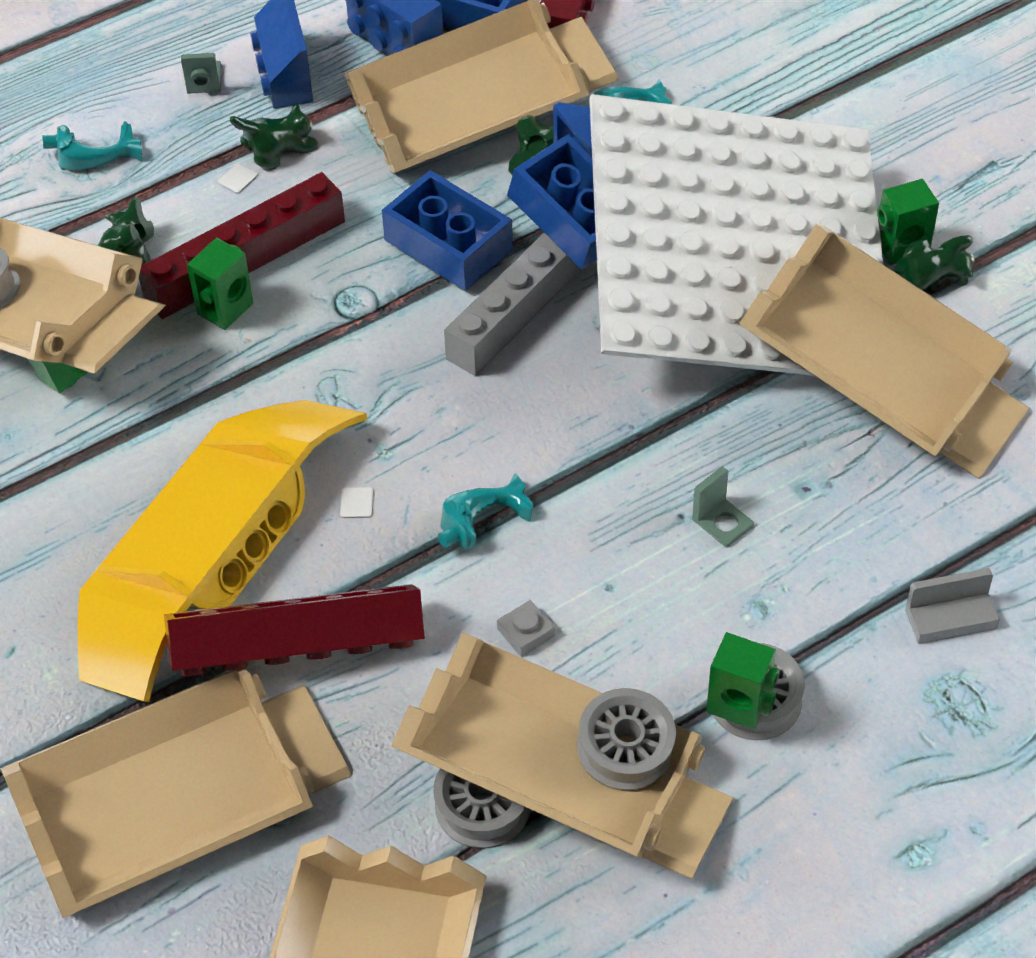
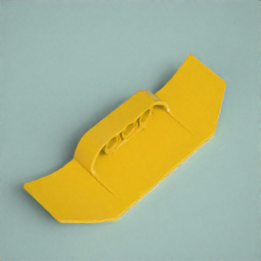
[77,400,367,702]

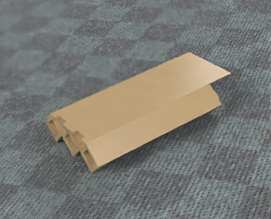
[344,0,618,173]
[0,218,166,374]
[739,224,1030,479]
[391,632,734,879]
[0,668,351,918]
[269,835,486,958]

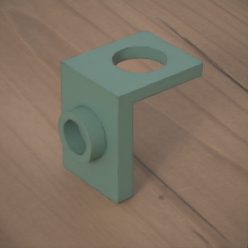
[181,53,221,94]
[692,466,754,548]

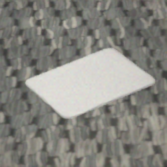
[217,164,257,193]
[340,487,373,517]

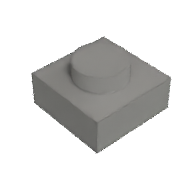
[497,600,555,657]

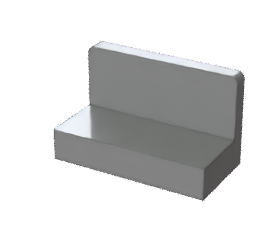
[905,568,1000,644]

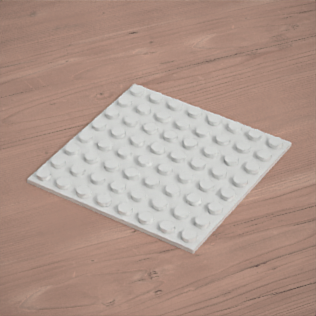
[589,94,883,375]

